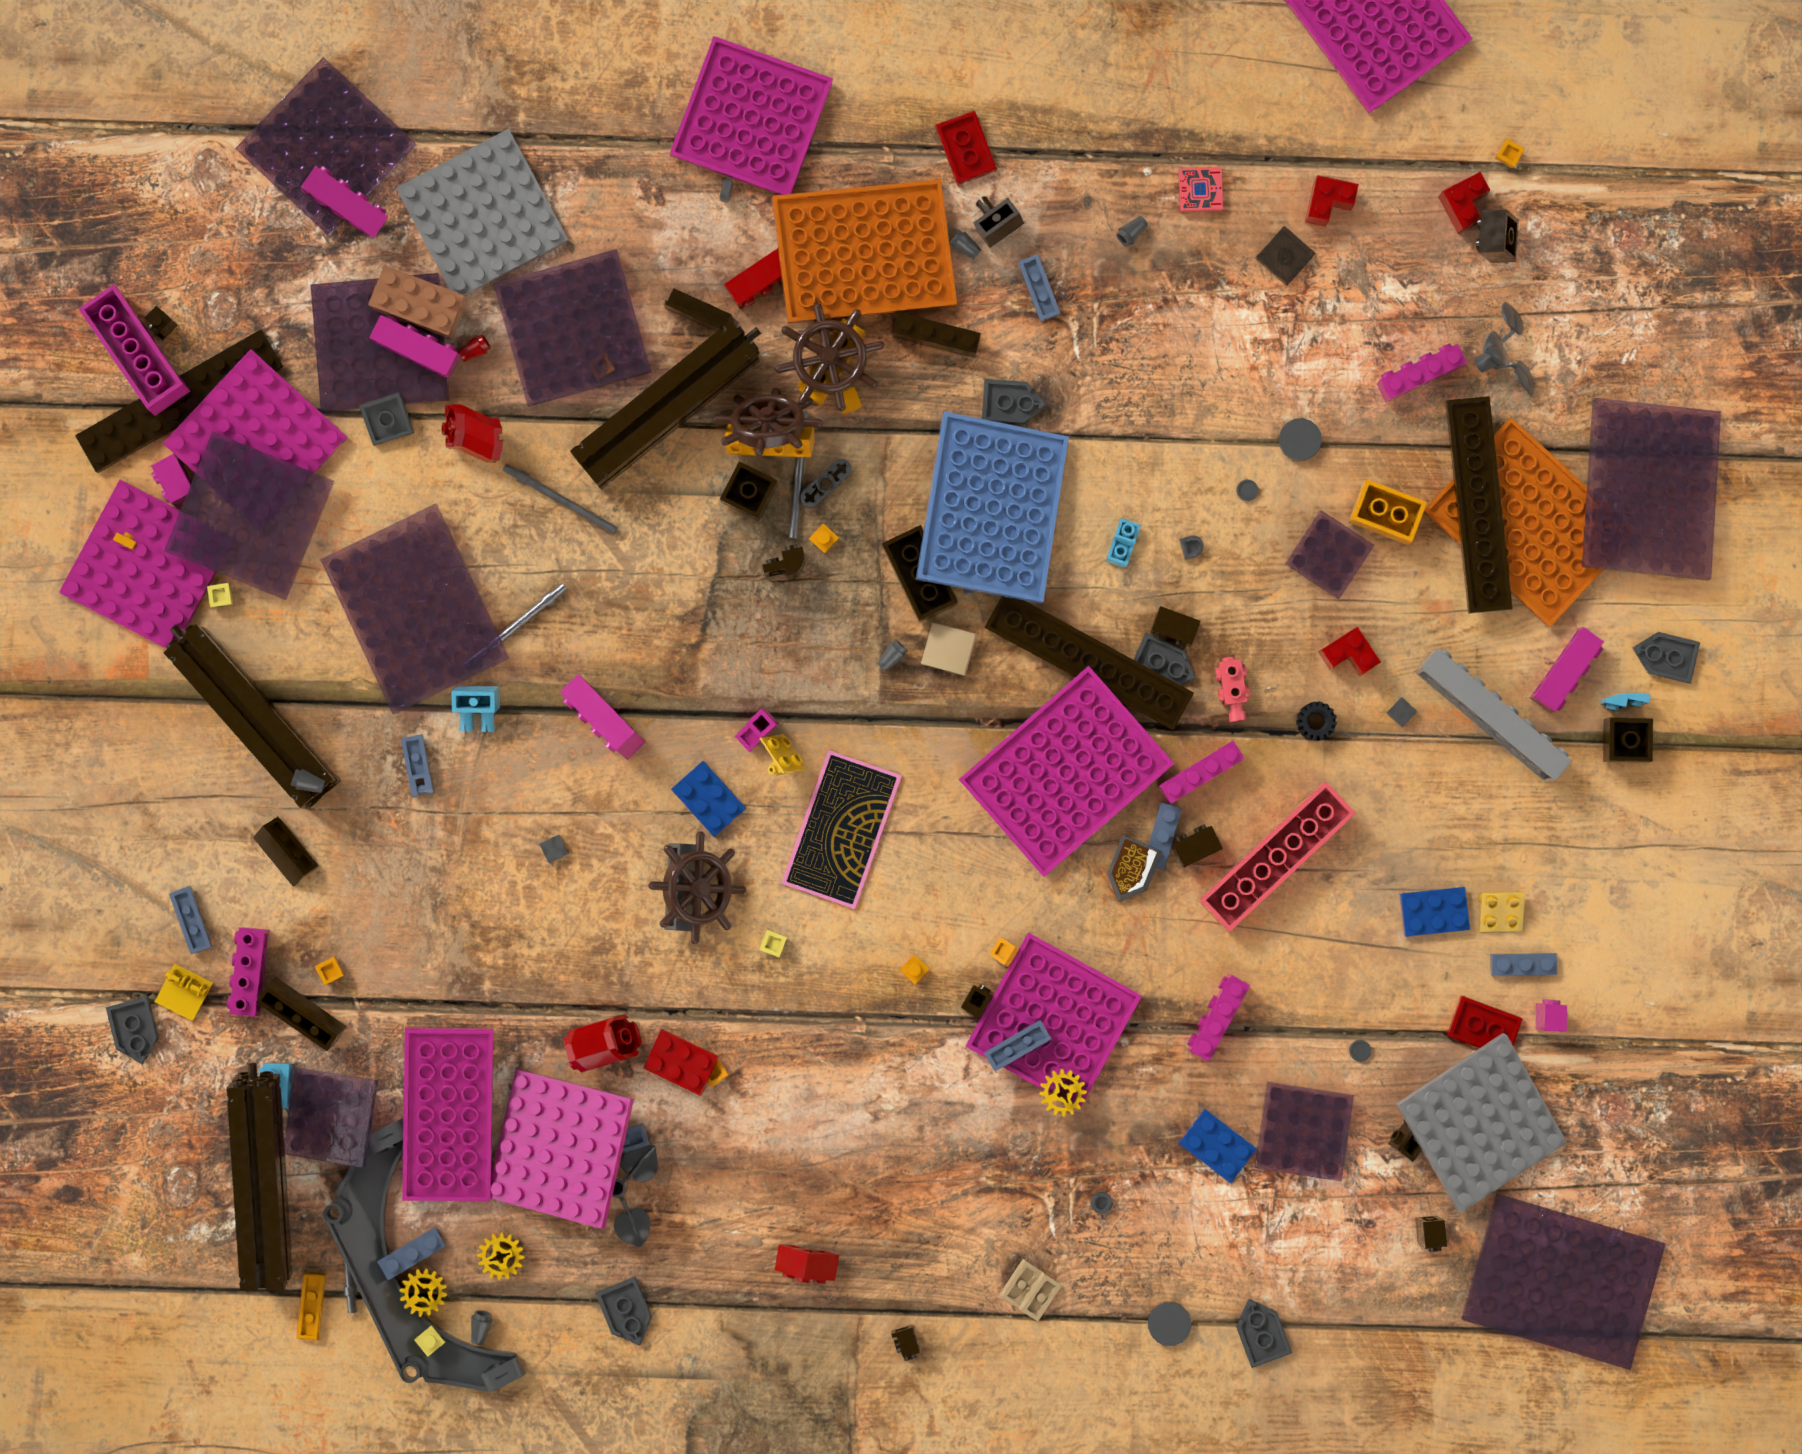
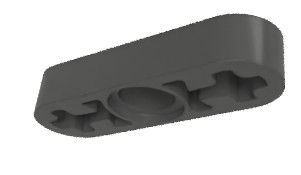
[801,459,851,508]

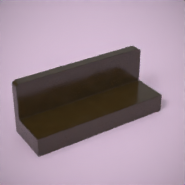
[663,288,732,332]
[253,817,319,887]

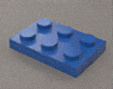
[671,761,746,837]
[1399,887,1470,937]
[1178,1108,1257,1183]

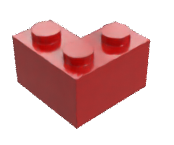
[1438,171,1490,234]
[1305,175,1359,227]
[1318,626,1381,676]
[774,1244,839,1284]

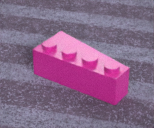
[301,166,388,239]
[560,674,646,760]

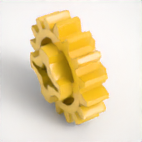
[1039,1069,1087,1117]
[477,1232,525,1280]
[399,1268,447,1317]

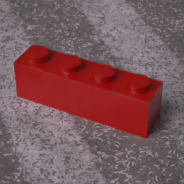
[724,248,783,309]

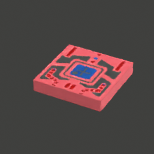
[1178,167,1223,212]

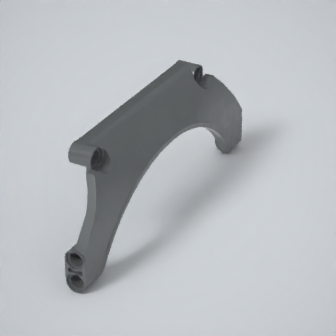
[323,1118,526,1393]

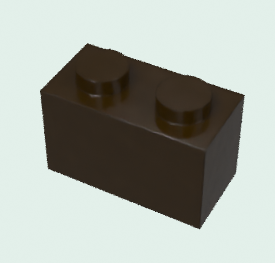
[1150,606,1201,649]
[1171,824,1223,868]
[1415,1216,1447,1252]

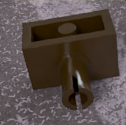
[973,196,1024,248]

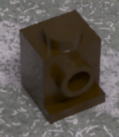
[145,306,178,340]
[961,984,993,1019]
[891,1325,920,1361]

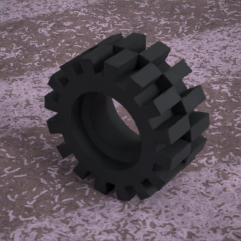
[1296,701,1337,741]

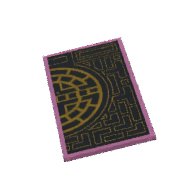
[781,750,902,909]

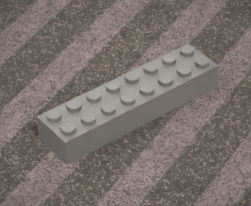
[1414,649,1572,783]

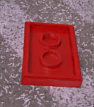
[935,110,997,185]
[1446,996,1523,1048]

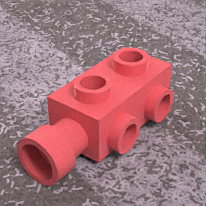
[1215,657,1250,723]

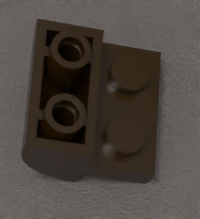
[762,544,805,581]

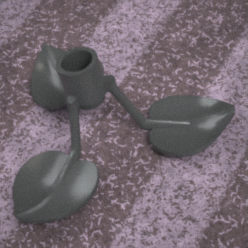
[1475,301,1534,398]
[612,1145,658,1247]

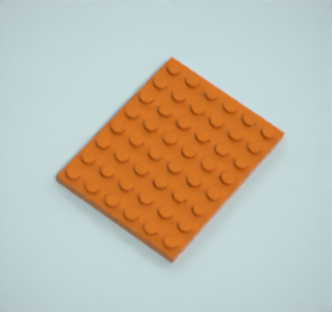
[772,179,957,324]
[1424,417,1637,628]

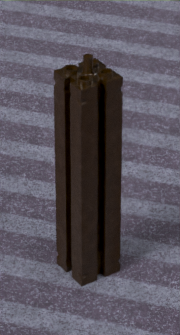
[570,320,761,490]
[163,624,341,810]
[226,1063,293,1291]

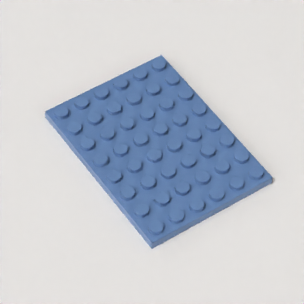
[916,412,1069,604]

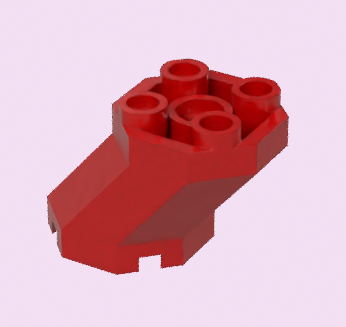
[441,404,503,463]
[563,1014,642,1073]

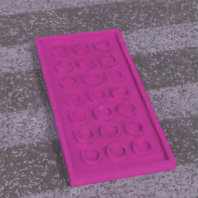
[402,1027,494,1201]

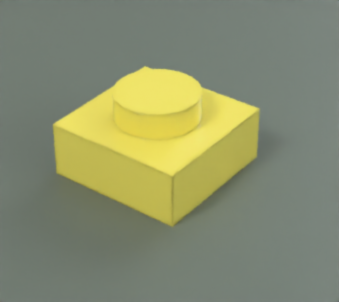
[207,583,233,608]
[759,930,787,958]
[414,1325,446,1357]

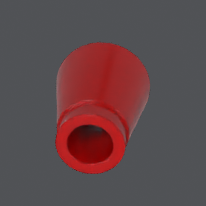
[457,334,491,362]

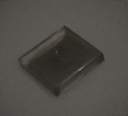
[1255,226,1316,286]

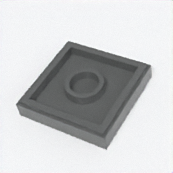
[359,392,415,446]

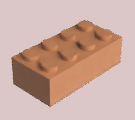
[368,265,468,340]

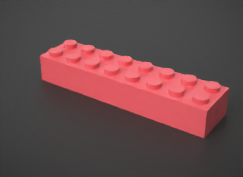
[1198,782,1356,932]

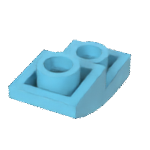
[1106,518,1141,568]
[1600,693,1651,711]

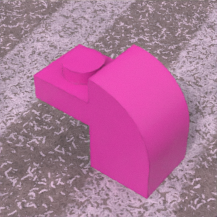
[735,707,779,752]

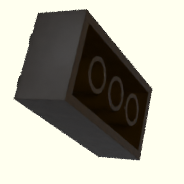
[882,525,958,623]

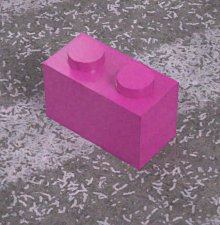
[151,454,198,506]
[1535,999,1567,1032]

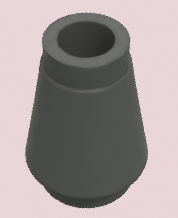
[1116,216,1148,246]
[949,229,982,259]
[877,639,908,672]
[291,769,325,793]
[471,1310,493,1345]

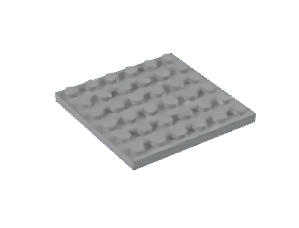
[396,129,569,296]
[1396,1033,1567,1214]

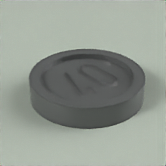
[1236,479,1258,501]
[1349,1040,1371,1062]

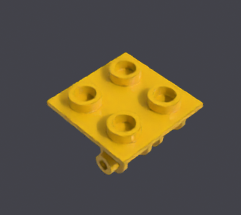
[760,734,807,776]
[1478,891,1525,932]
[155,963,213,1021]

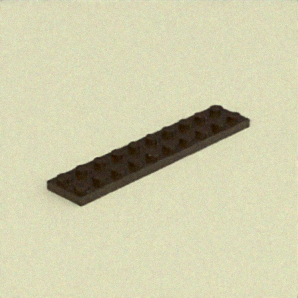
[75,329,283,473]
[1445,396,1513,614]
[984,596,1194,731]

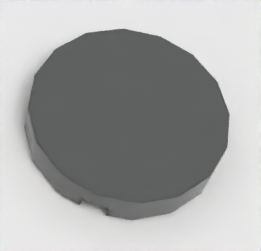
[1278,418,1322,461]
[1148,1302,1191,1346]

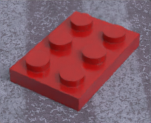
[643,1029,720,1096]

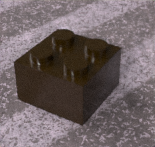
[1476,209,1519,263]
[720,461,778,522]
[1603,717,1653,763]

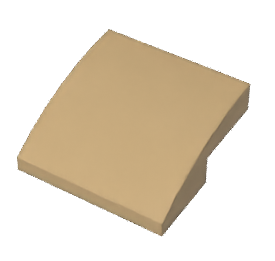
[921,623,977,676]
[999,1259,1062,1321]

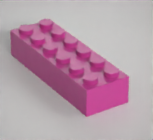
[79,284,190,416]

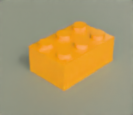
[1348,479,1427,545]

